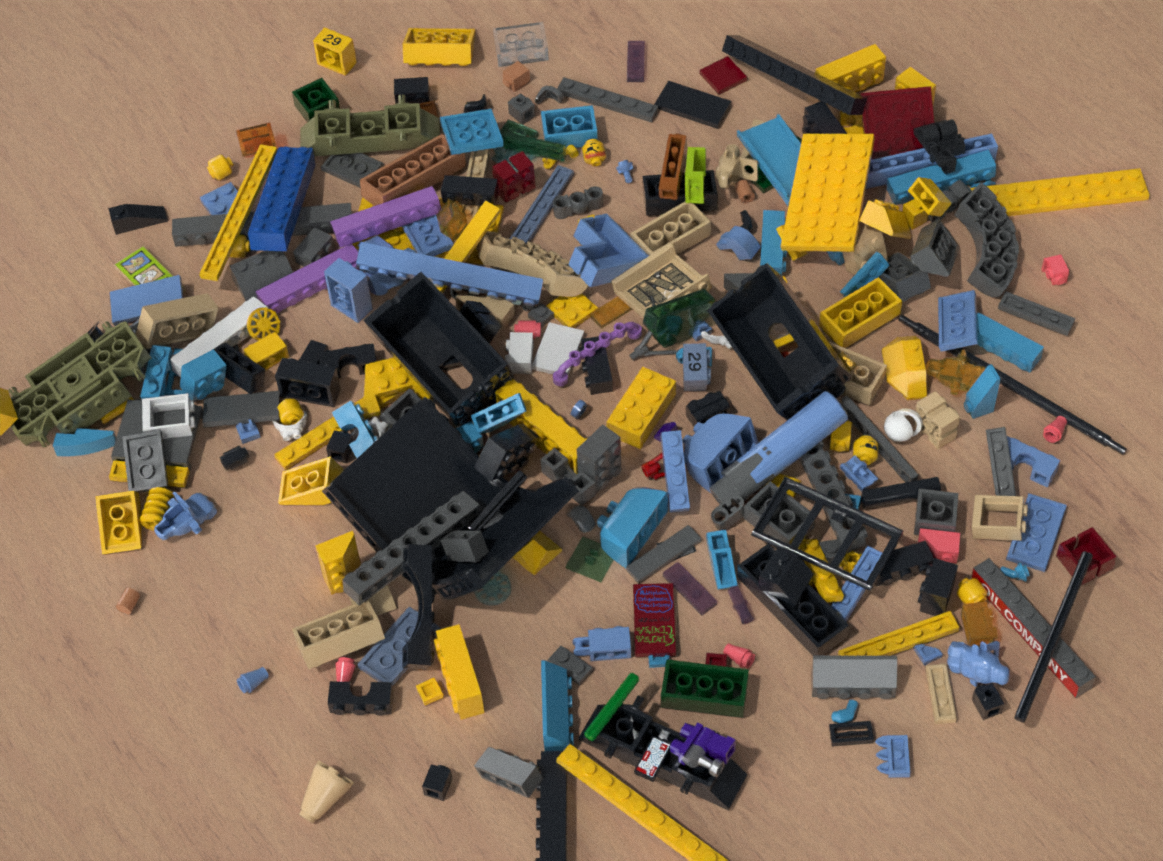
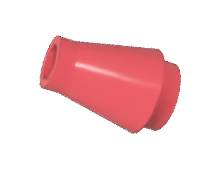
[1043,416,1067,443]
[723,643,755,669]
[335,657,356,682]

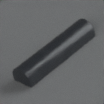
[861,477,941,509]

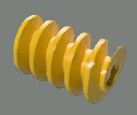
[139,487,174,531]

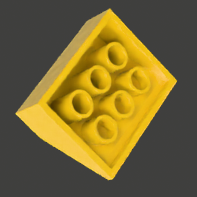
[402,28,475,66]

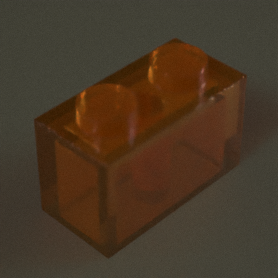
[236,122,276,157]

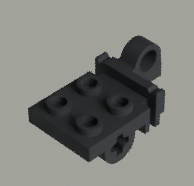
[914,119,965,174]

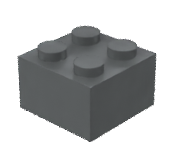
[914,489,959,535]

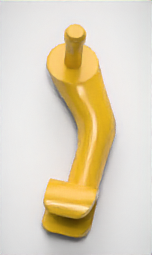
[542,145,579,169]

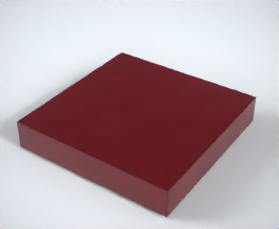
[699,56,747,95]

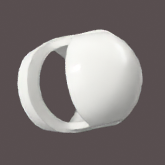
[884,408,923,442]

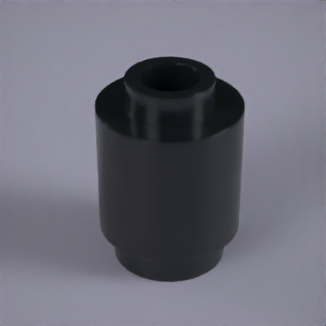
[219,445,250,471]

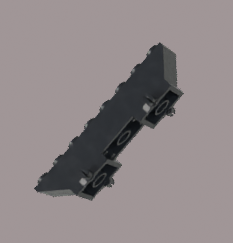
[578,695,747,811]

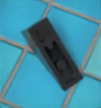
[108,204,168,235]

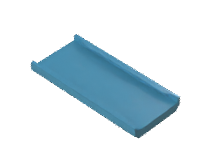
[737,114,801,206]

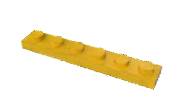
[838,611,959,656]

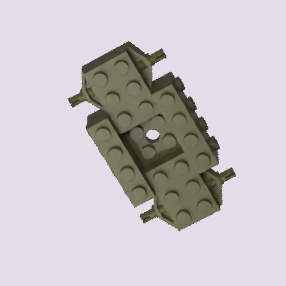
[8,321,152,448]

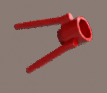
[641,452,686,480]

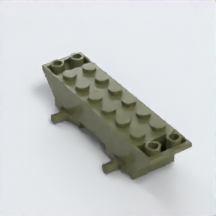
[300,94,440,156]

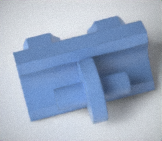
[840,455,878,492]

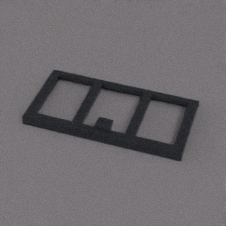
[751,477,903,591]

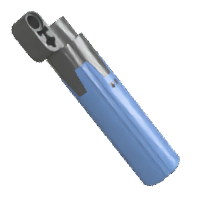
[709,391,848,530]

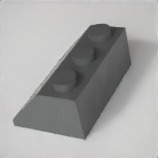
[229,251,293,301]

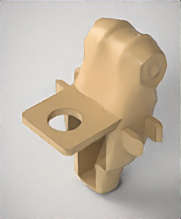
[716,144,758,189]

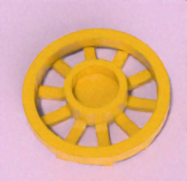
[247,307,280,341]

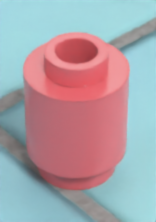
[514,320,541,339]

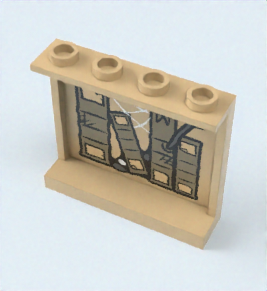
[611,243,712,327]

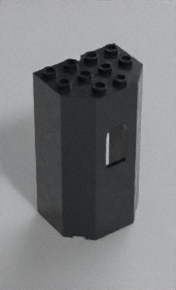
[707,263,852,420]
[363,272,514,427]

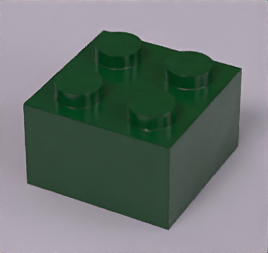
[292,78,340,122]

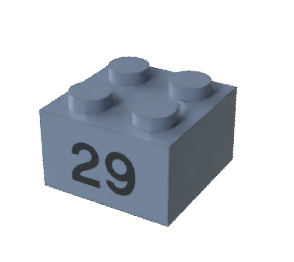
[683,343,711,391]

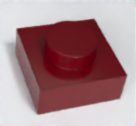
[705,653,727,667]

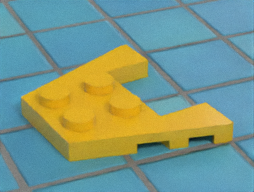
[363,358,433,419]

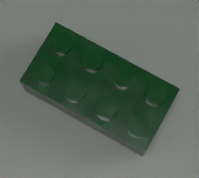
[661,659,749,718]

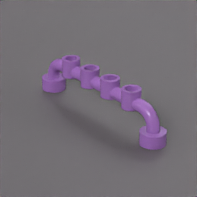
[553,322,642,386]

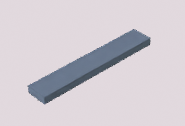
[510,165,574,244]

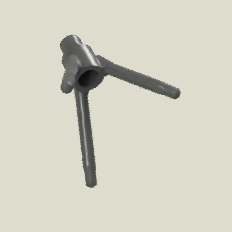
[629,326,678,361]

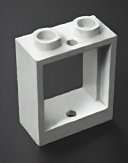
[142,393,195,439]

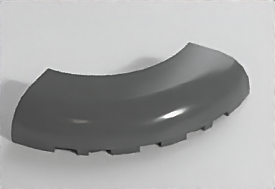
[955,182,1019,297]

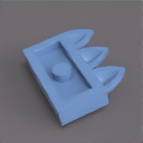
[875,735,910,778]

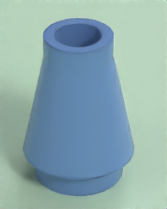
[237,667,269,693]

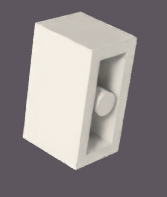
[505,332,534,374]

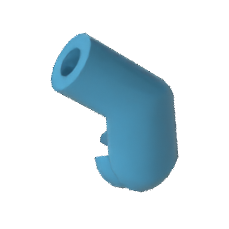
[831,700,858,723]

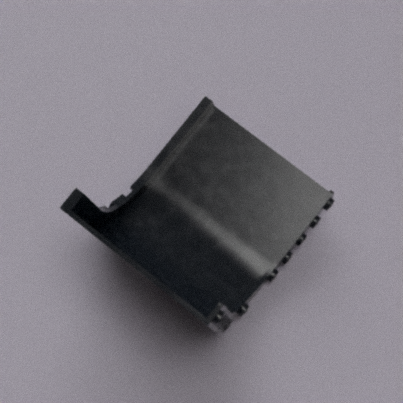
[322,397,579,600]

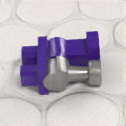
[670,722,736,777]

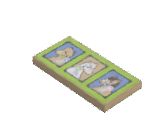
[114,246,186,293]

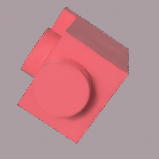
[1041,254,1069,285]

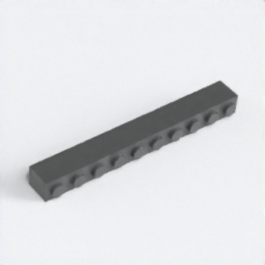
[172,203,353,247]

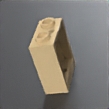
[972,495,1028,541]

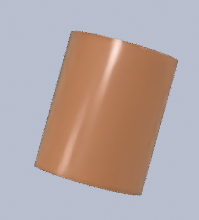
[734,180,755,204]
[115,588,140,615]

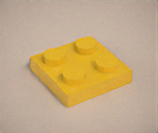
[546,293,598,328]

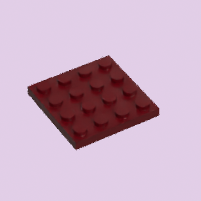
[860,86,934,160]

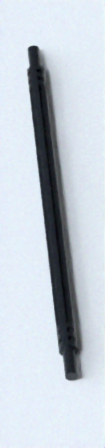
[898,315,1127,455]

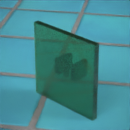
[565,537,613,583]

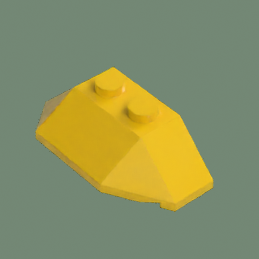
[881,336,927,400]

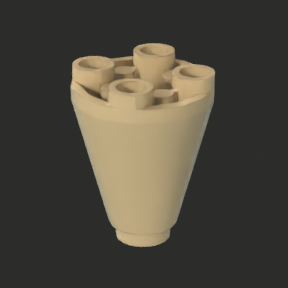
[299,760,354,823]

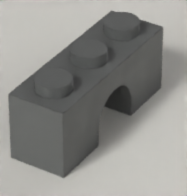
[540,448,596,506]

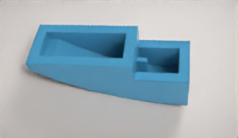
[53,428,116,456]
[705,530,738,590]

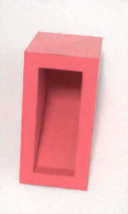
[918,528,960,564]

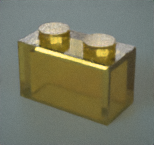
[436,199,468,241]
[961,601,998,648]

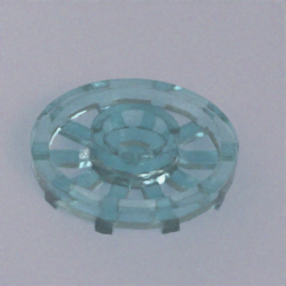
[474,571,511,605]

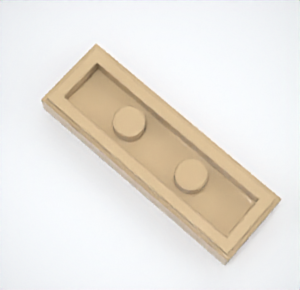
[925,664,957,724]

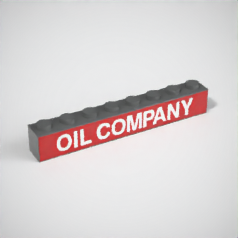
[971,558,1096,698]

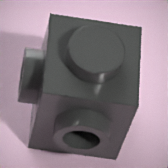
[508,93,535,125]

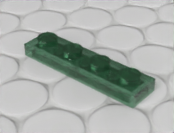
[498,131,566,162]

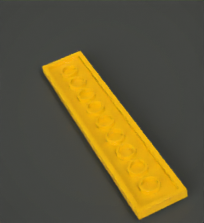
[970,168,1150,216]

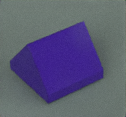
[654,422,678,442]

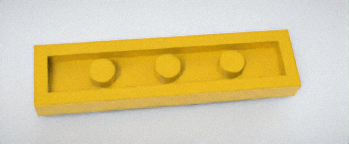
[109,460,190,488]
[799,539,844,602]

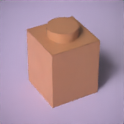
[502,61,530,92]

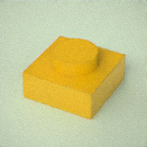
[416,678,443,706]

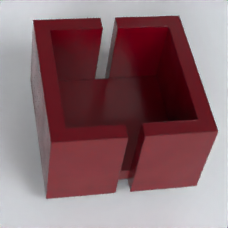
[492,151,536,203]
[1056,527,1116,585]

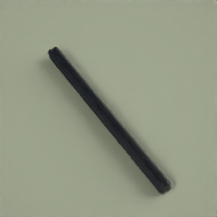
[1014,551,1093,723]

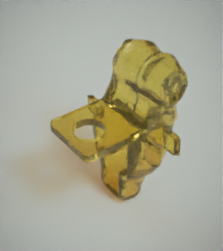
[926,350,986,395]

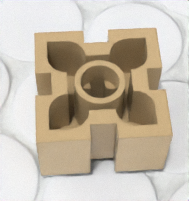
[914,391,960,450]

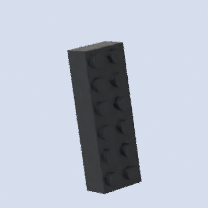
[737,544,849,656]

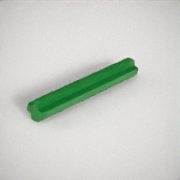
[584,673,639,741]

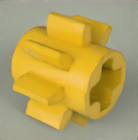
[840,550,862,573]

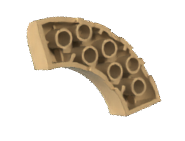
[477,231,588,297]

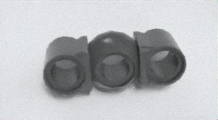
[927,180,972,222]
[553,186,603,219]

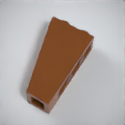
[659,133,688,200]

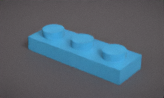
[840,251,889,298]

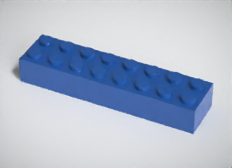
[248,146,316,251]

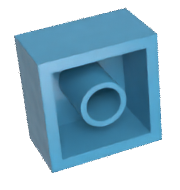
[180,349,226,402]

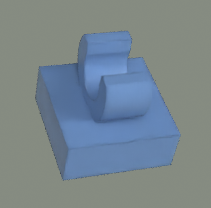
[686,316,712,342]
[236,419,261,444]

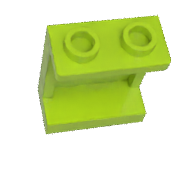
[685,147,706,204]

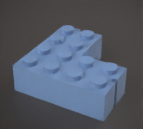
[568,214,649,287]

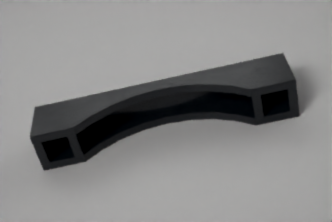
[402,544,435,669]

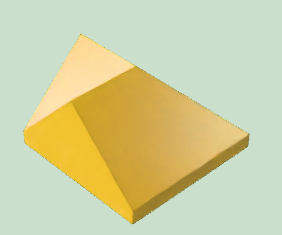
[513,531,562,575]

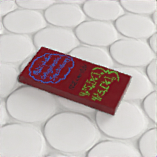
[633,583,676,657]

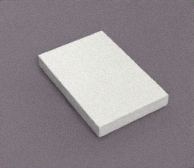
[532,322,584,376]

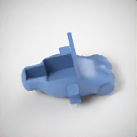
[154,492,217,540]
[947,641,1010,687]

